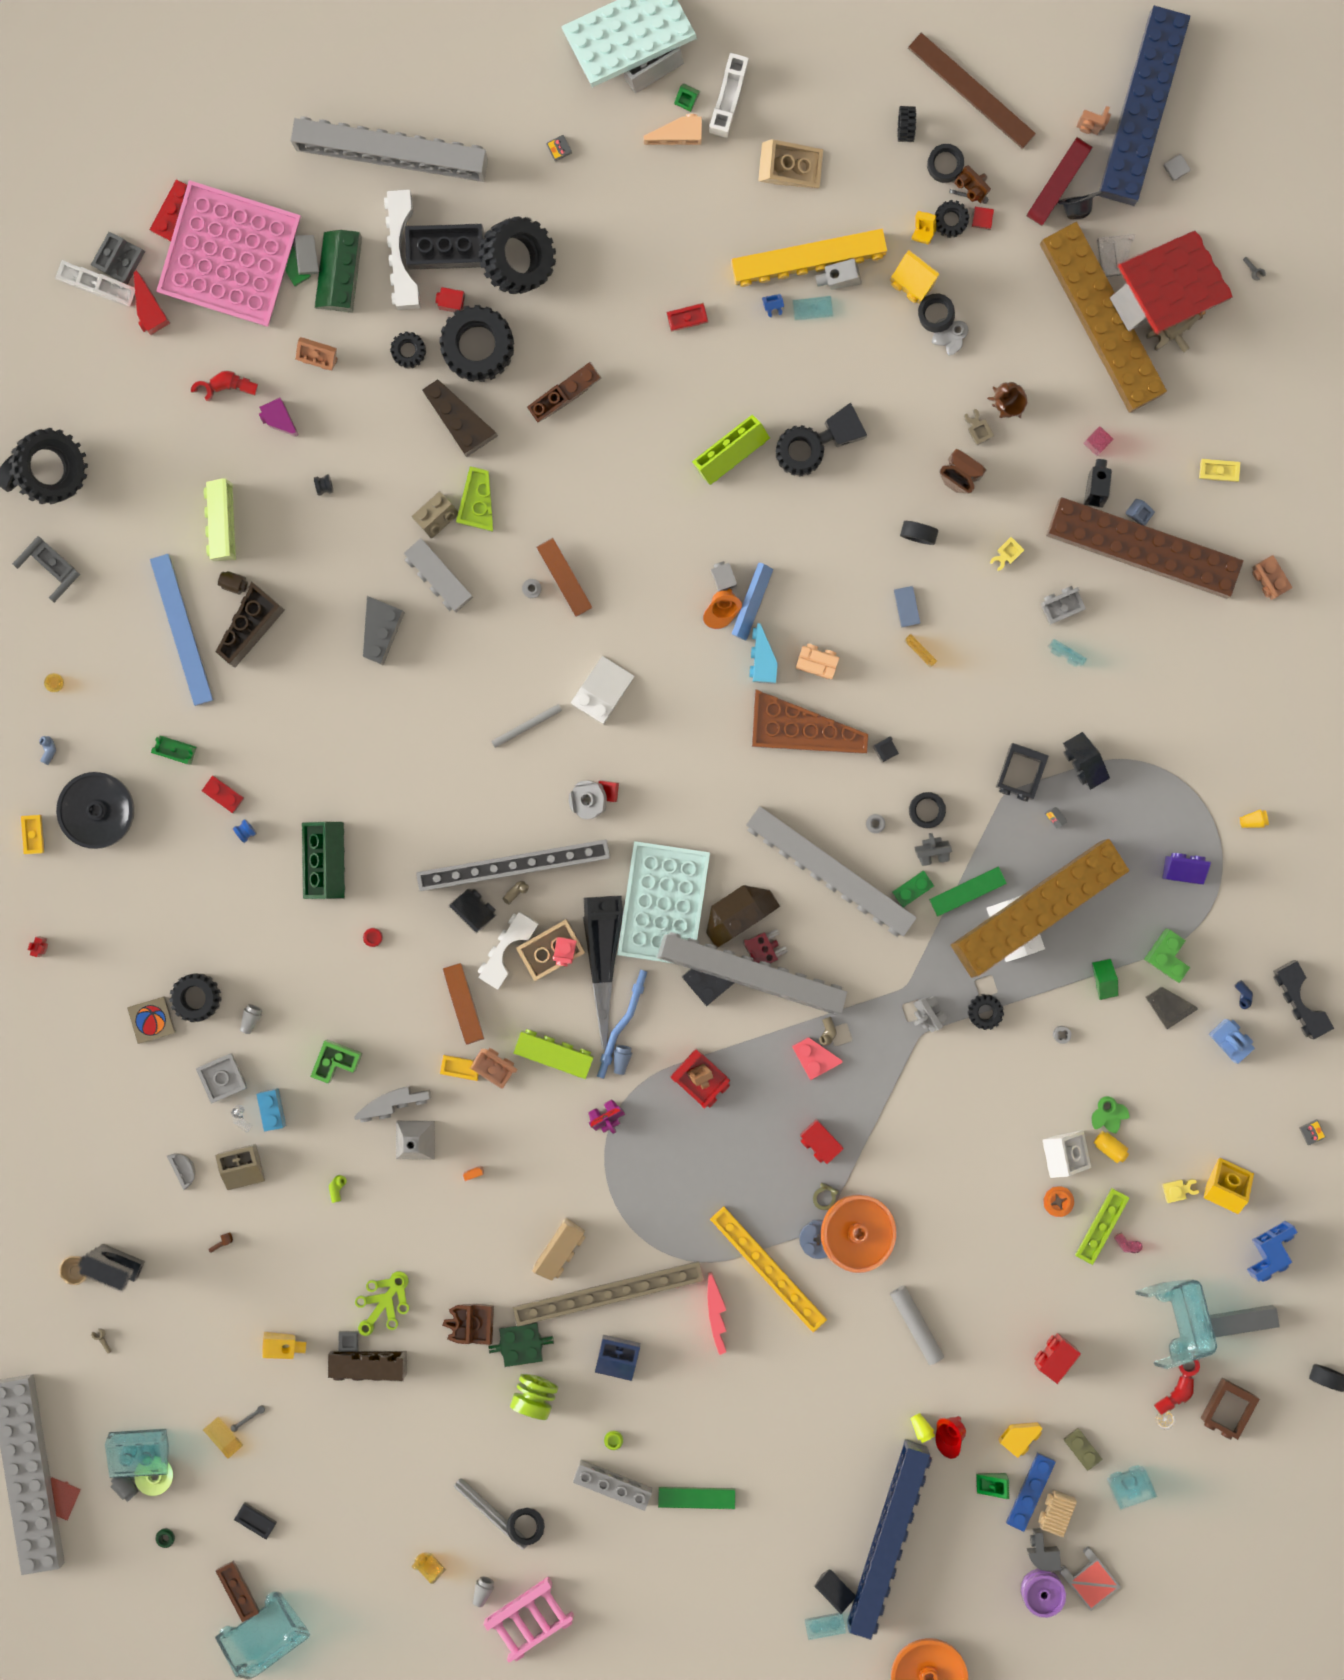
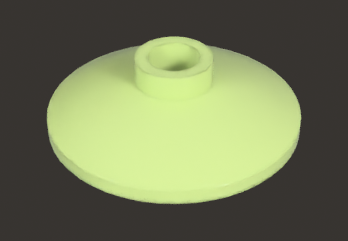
[135,1456,173,1496]

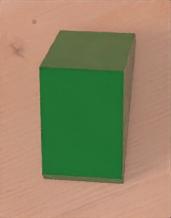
[1092,959,1119,1000]
[976,1473,1009,1499]

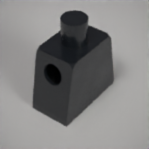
[819,403,867,447]
[1084,459,1112,508]

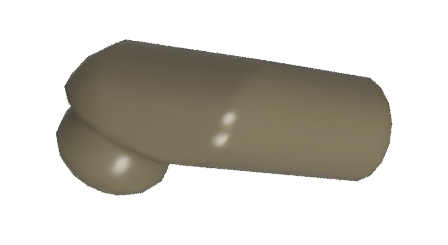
[502,881,529,905]

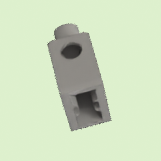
[816,259,862,290]

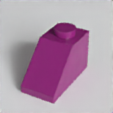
[259,398,299,437]

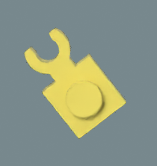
[990,537,1024,571]
[1162,1179,1199,1203]

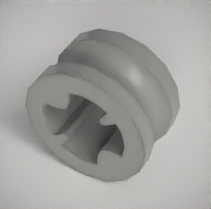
[1053,1026,1071,1044]

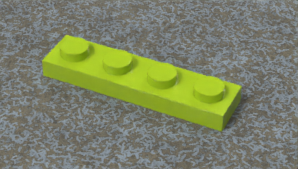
[1075,1188,1129,1265]

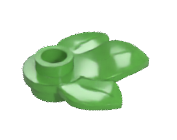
[1092,1096,1130,1134]

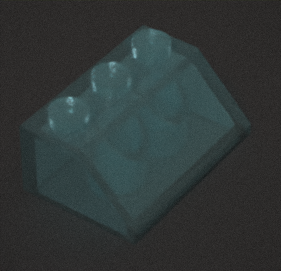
[105,1429,169,1478]

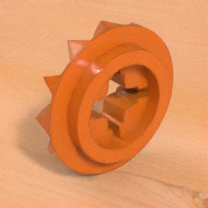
[1043,1186,1074,1217]

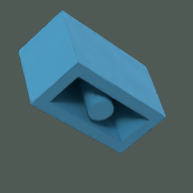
[256,1088,286,1132]

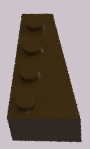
[422,379,498,457]
[328,1351,407,1381]

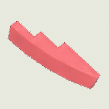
[707,1272,726,1355]

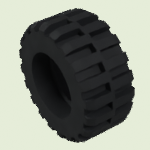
[479,216,556,294]
[440,305,514,382]

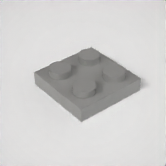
[196,1053,247,1104]

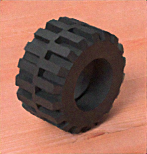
[776,425,824,476]
[169,973,221,1022]

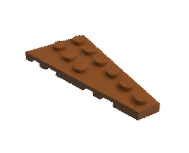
[752,689,868,754]

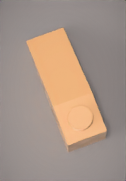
[644,114,702,145]

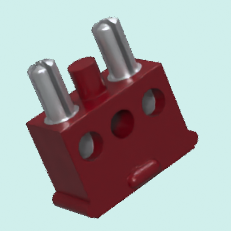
[743,929,788,964]

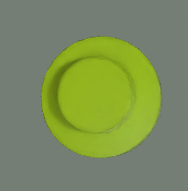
[604,1430,623,1450]

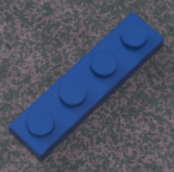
[1006,1452,1056,1532]

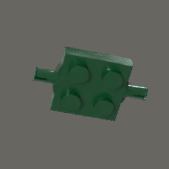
[488,1322,554,1367]

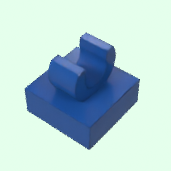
[762,294,784,317]

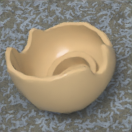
[59,1256,87,1285]

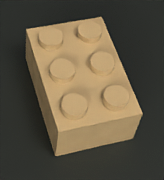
[516,919,586,981]

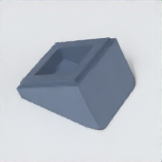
[1125,499,1155,526]

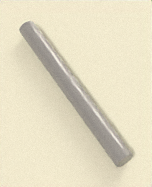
[491,704,562,748]

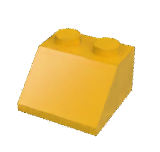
[1203,1157,1254,1214]

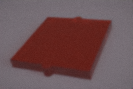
[51,1477,81,1521]

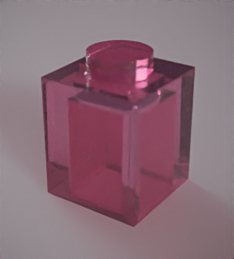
[1083,426,1113,456]

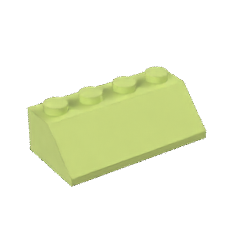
[204,478,236,561]

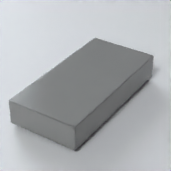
[294,235,319,275]

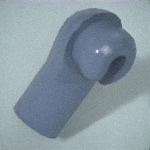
[39,736,56,765]

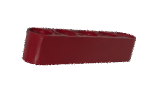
[1026,137,1093,226]

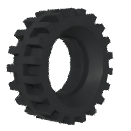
[9,428,88,505]

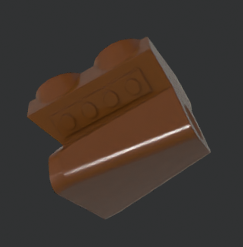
[939,449,986,494]

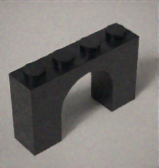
[78,1244,145,1291]

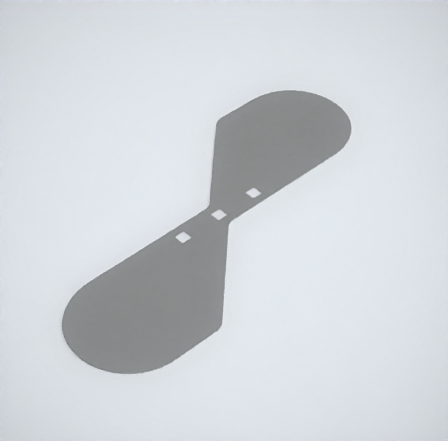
[604,759,1223,1262]

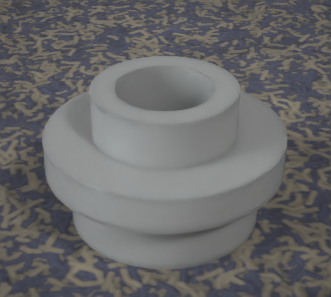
[522,579,541,598]
[866,814,885,833]

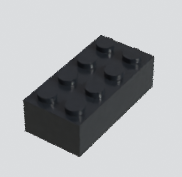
[405,224,484,270]

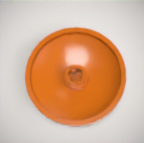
[821,1195,896,1273]
[891,1638,968,1680]

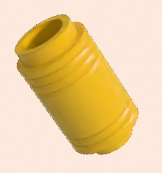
[1093,1131,1129,1163]

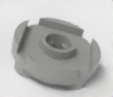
[569,780,607,819]

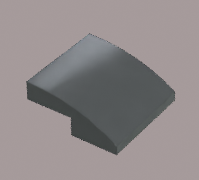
[91,232,145,285]

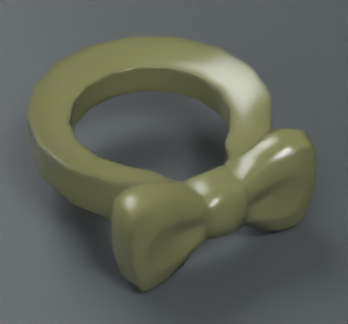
[813,1183,839,1210]

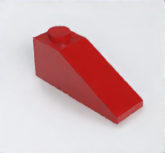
[133,271,170,335]

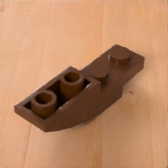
[527,362,602,423]

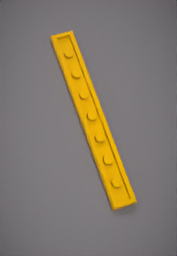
[710,1206,827,1333]

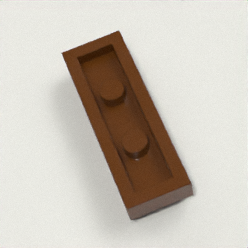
[216,1560,260,1622]

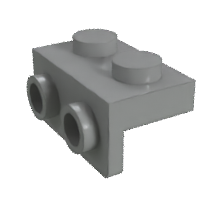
[1041,586,1086,625]

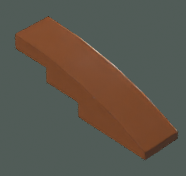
[536,538,592,617]
[443,963,484,1045]

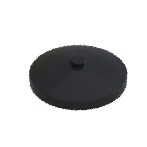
[56,772,134,849]

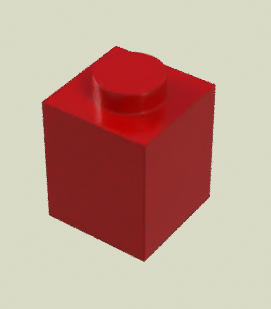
[435,287,465,312]

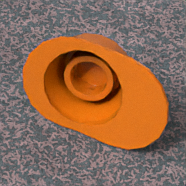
[703,588,742,629]

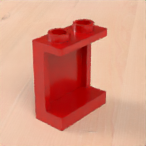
[670,1048,730,1109]

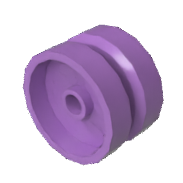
[1020,1569,1066,1618]

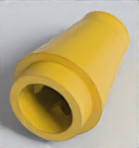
[1239,809,1269,828]

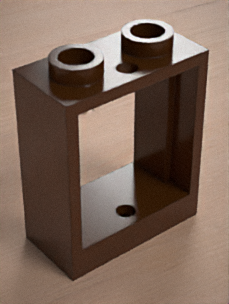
[1201,1378,1260,1440]

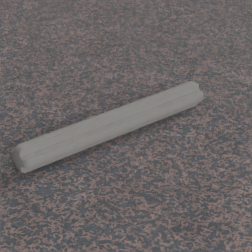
[454,1478,528,1550]

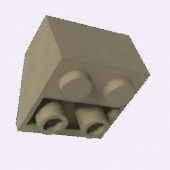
[215,1144,265,1190]

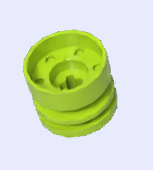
[510,1374,558,1420]

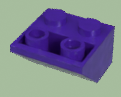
[1162,853,1211,885]

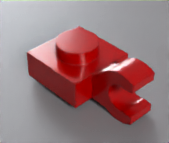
[27,936,48,957]

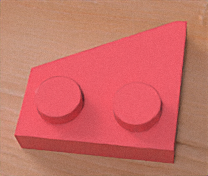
[792,1037,843,1080]

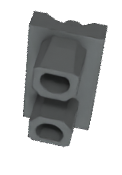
[915,833,952,866]

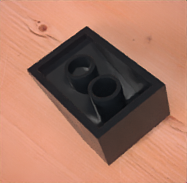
[449,888,497,933]

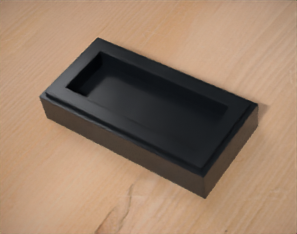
[234,1502,277,1540]

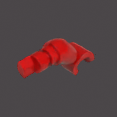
[191,371,258,401]
[1154,1356,1200,1415]

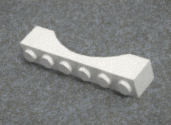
[384,190,421,310]

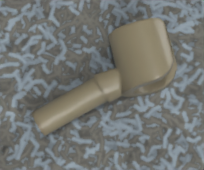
[91,1328,112,1354]

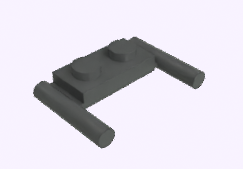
[12,536,80,603]

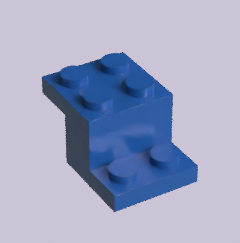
[1247,1221,1298,1282]

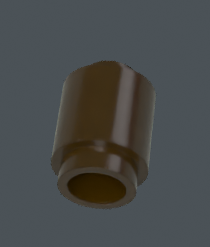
[218,571,248,595]

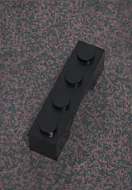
[1273,960,1334,1039]

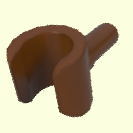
[209,1232,233,1253]

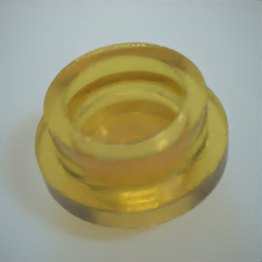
[44,673,64,692]

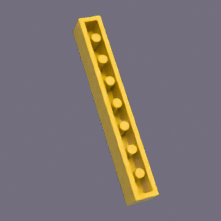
[731,228,887,287]

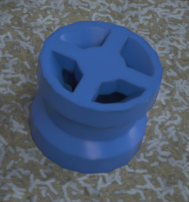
[233,819,257,843]

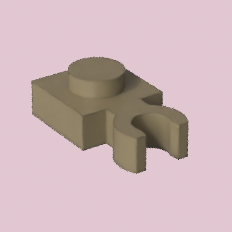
[964,409,994,446]

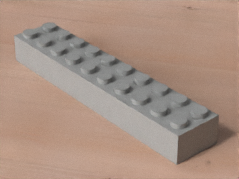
[291,116,488,182]
[0,1374,65,1575]

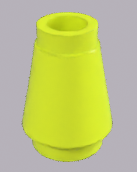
[910,1413,935,1443]

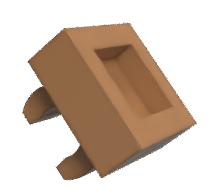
[687,1064,713,1090]

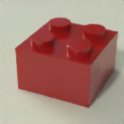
[1034,1333,1081,1385]

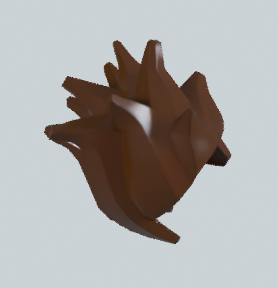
[987,382,1028,418]

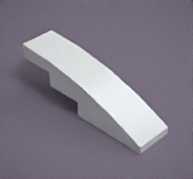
[55,260,135,307]

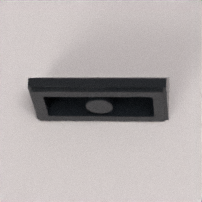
[814,1569,856,1614]

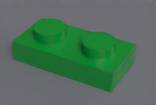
[892,870,934,908]

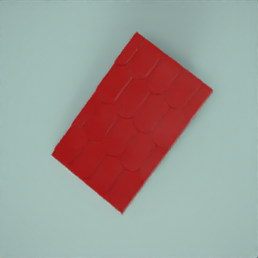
[1110,231,1233,334]

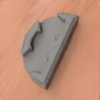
[167,1153,195,1190]

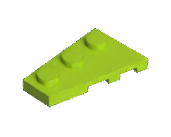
[456,466,494,532]

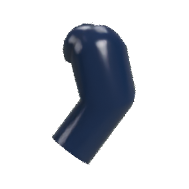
[1234,980,1253,1009]

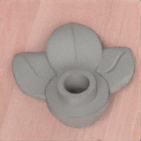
[932,318,968,356]

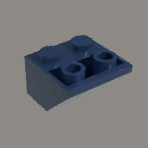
[595,1335,641,1381]

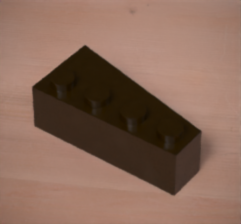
[215,581,285,668]

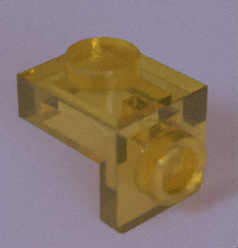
[411,1552,446,1584]

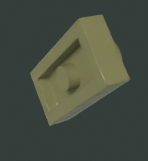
[1063,1428,1103,1471]

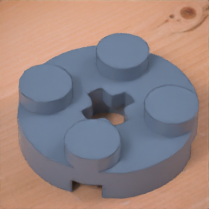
[799,1220,828,1259]

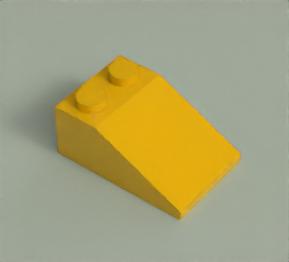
[890,250,939,304]

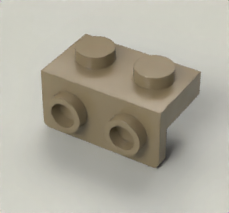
[411,491,458,538]

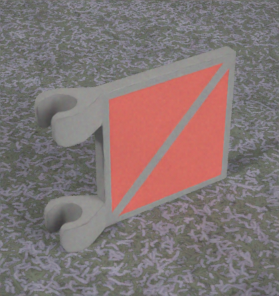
[1060,1546,1120,1611]

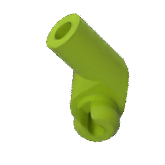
[329,1175,347,1203]

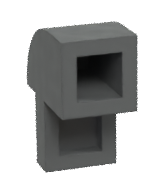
[1027,1528,1061,1571]

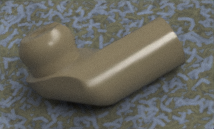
[819,1016,837,1045]

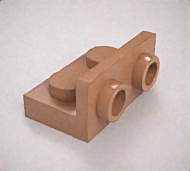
[295,337,338,371]
[1252,555,1293,600]

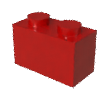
[800,1119,844,1164]

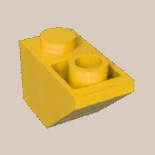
[998,1422,1043,1458]

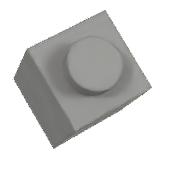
[711,561,737,592]

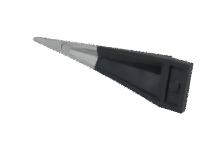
[583,896,623,1050]

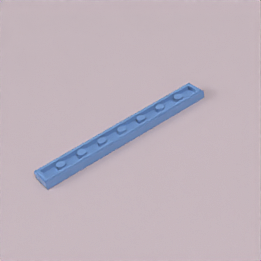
[150,554,213,706]

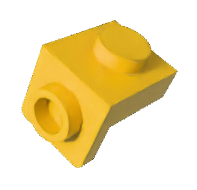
[912,211,936,244]

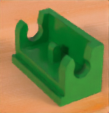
[151,735,197,765]

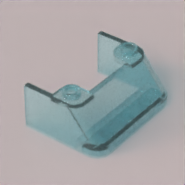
[1135,1279,1217,1369]

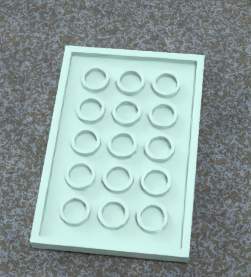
[561,0,697,88]
[617,841,710,964]

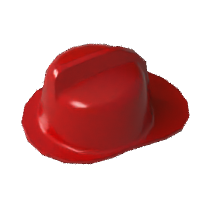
[935,1416,966,1459]

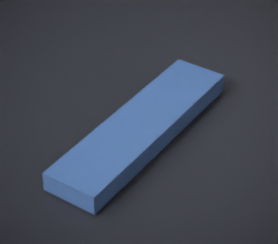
[732,562,773,641]

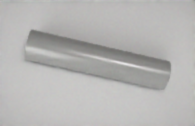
[890,1286,944,1365]

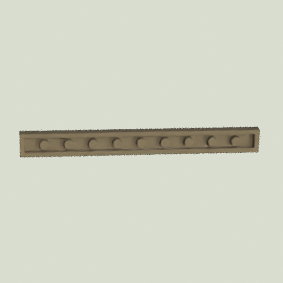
[513,1261,704,1326]

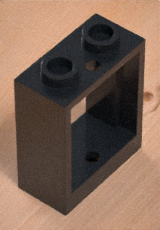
[996,743,1049,802]

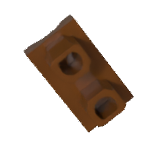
[955,165,991,203]

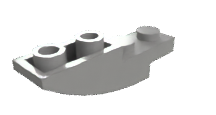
[354,1086,431,1122]

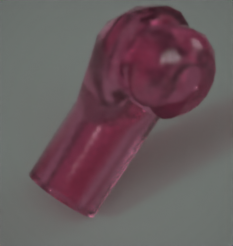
[1114,1232,1143,1254]

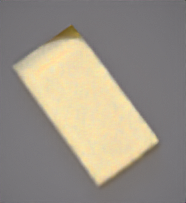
[904,634,937,667]
[203,1416,243,1459]

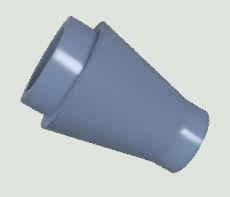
[614,1045,633,1075]

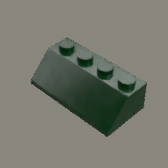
[315,230,362,313]
[302,822,345,899]

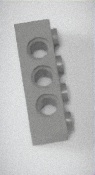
[573,1460,652,1511]

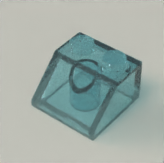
[1107,1465,1157,1510]

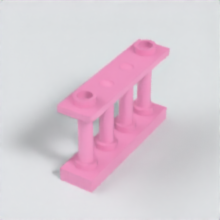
[483,1577,574,1663]

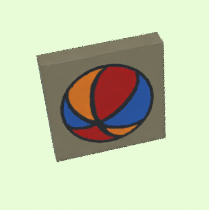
[127,996,176,1044]

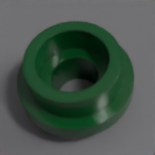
[155,1528,175,1548]

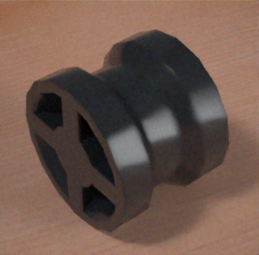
[314,474,333,496]

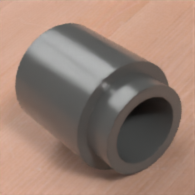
[110,1473,139,1502]

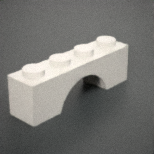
[709,53,749,138]
[478,912,539,989]

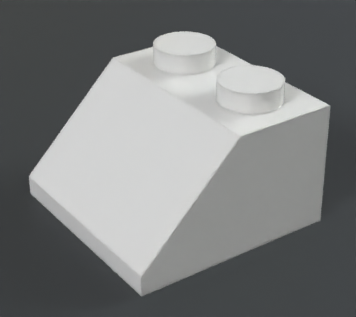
[1043,1130,1091,1178]

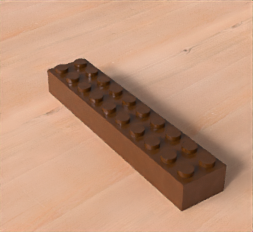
[1046,497,1244,599]

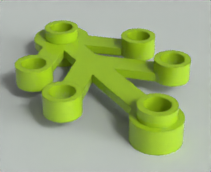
[355,1271,410,1336]

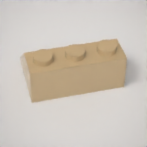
[532,1218,585,1281]

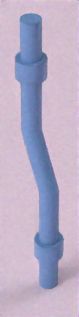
[597,970,647,1079]

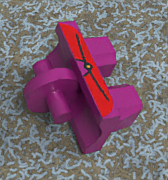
[588,1099,626,1134]

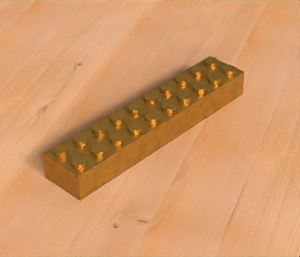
[1040,221,1167,413]
[950,839,1130,978]

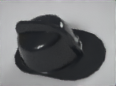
[1058,191,1103,219]

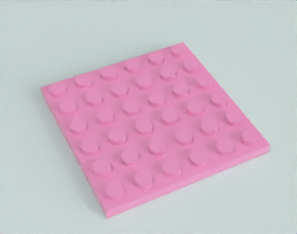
[156,180,301,327]

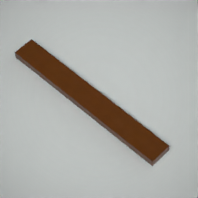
[908,32,1036,149]

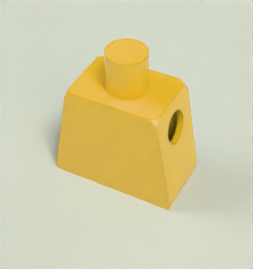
[262,1332,306,1359]

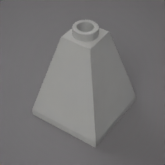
[396,1121,435,1160]

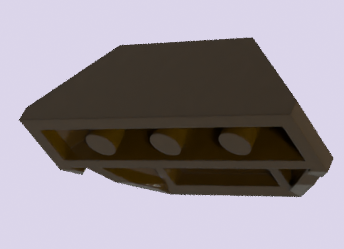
[706,885,780,948]

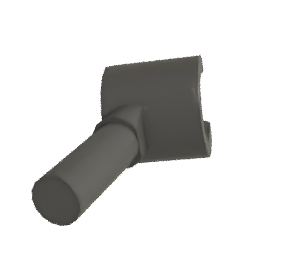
[1243,257,1266,281]

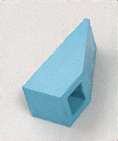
[749,623,778,684]

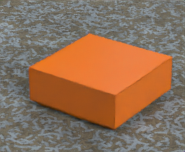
[463,1166,484,1181]

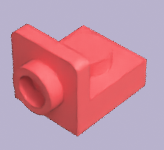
[553,937,577,967]

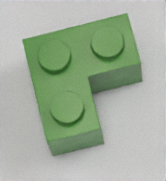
[1144,928,1191,983]
[310,1039,363,1084]

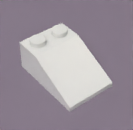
[571,656,635,725]

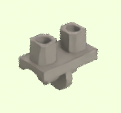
[913,996,948,1032]

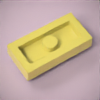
[1199,459,1241,482]

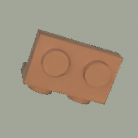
[1076,106,1111,135]
[470,1048,518,1089]

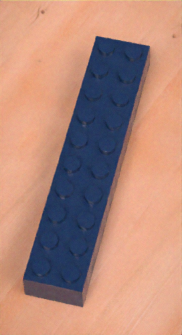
[1098,5,1191,206]
[847,1439,932,1640]

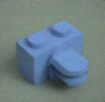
[1209,1019,1255,1064]

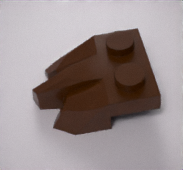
[442,1304,494,1345]

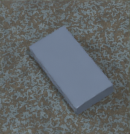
[894,586,920,628]

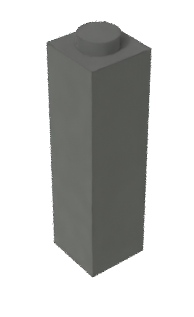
[1202,1305,1280,1338]

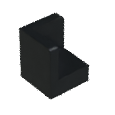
[873,736,899,763]

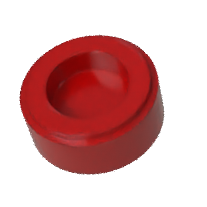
[363,928,383,947]

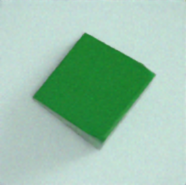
[674,84,700,112]

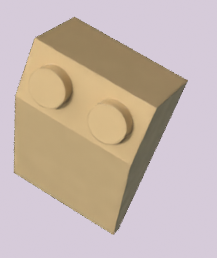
[759,139,823,188]

